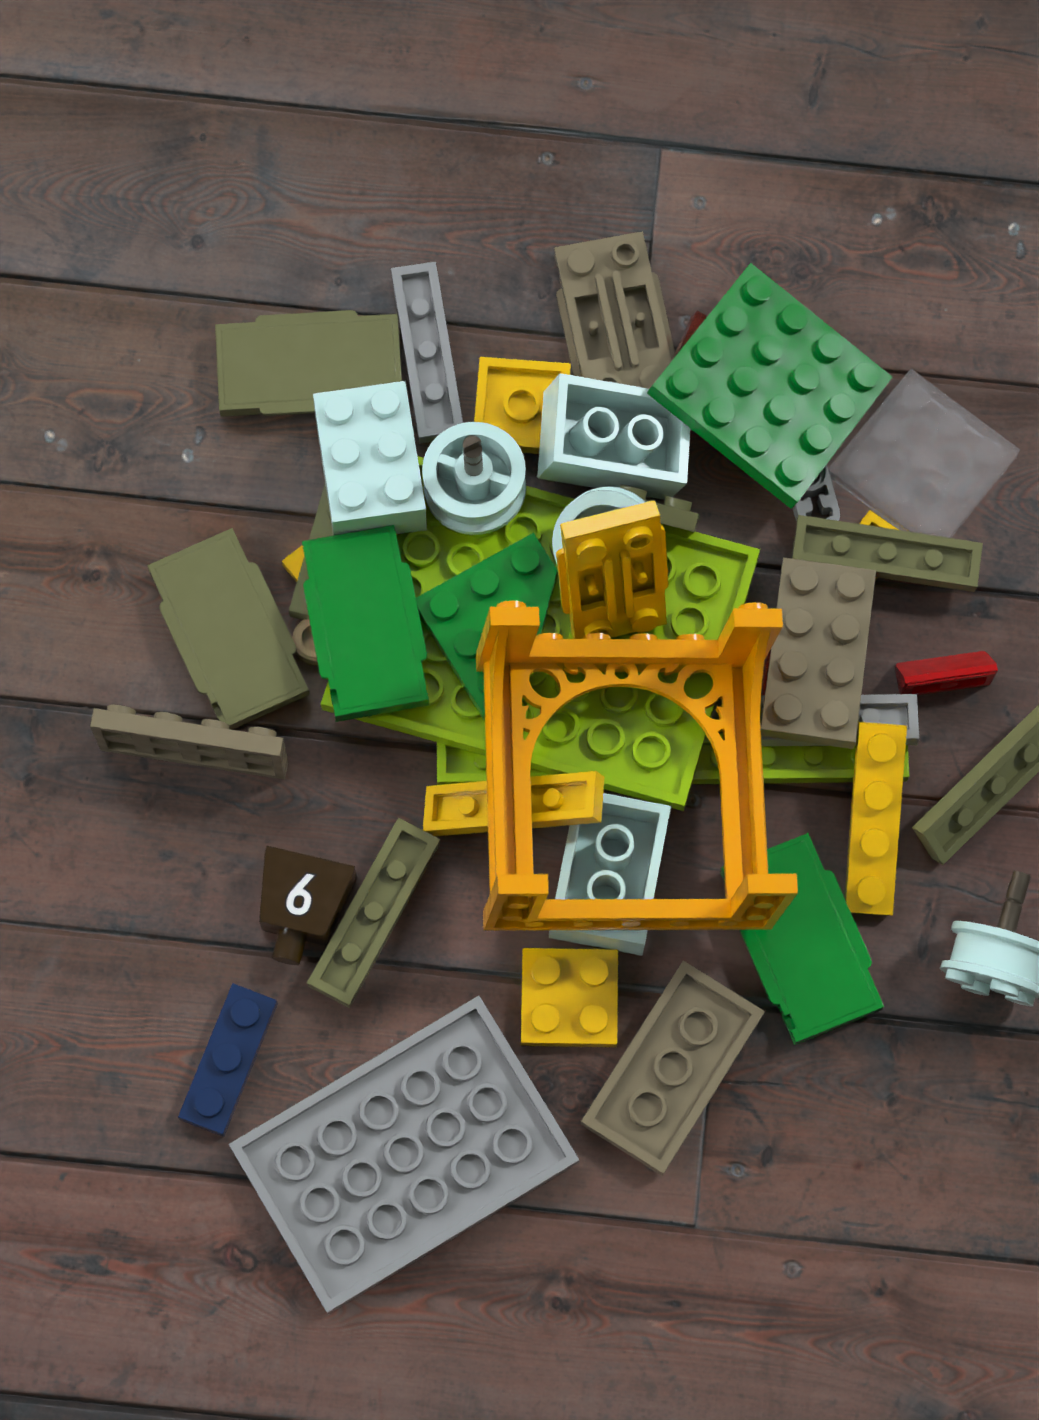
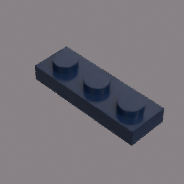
[178,983,278,1137]

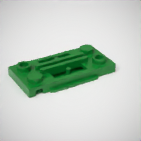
[302,525,429,722]
[720,833,884,1046]

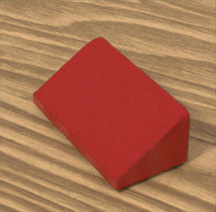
[895,651,998,695]

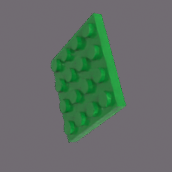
[647,263,892,509]

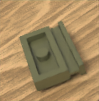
[619,484,700,532]

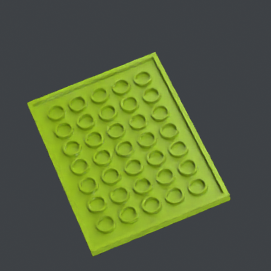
[321,456,760,811]

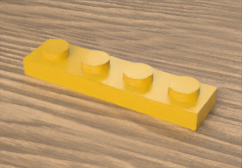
[844,722,907,915]
[423,771,604,836]

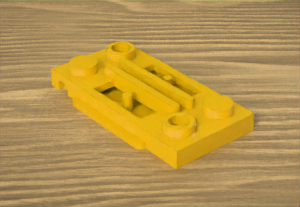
[556,500,669,639]

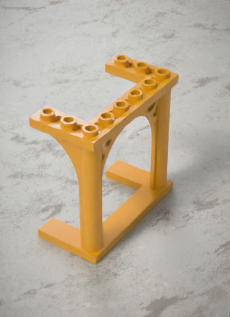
[476,601,798,931]

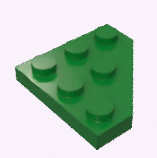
[416,532,558,721]

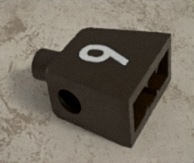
[259,846,357,966]

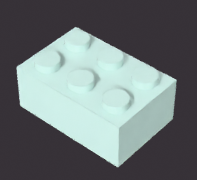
[537,373,690,499]
[313,381,427,535]
[549,793,671,956]

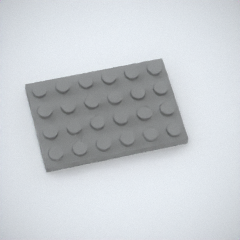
[229,996,579,1314]

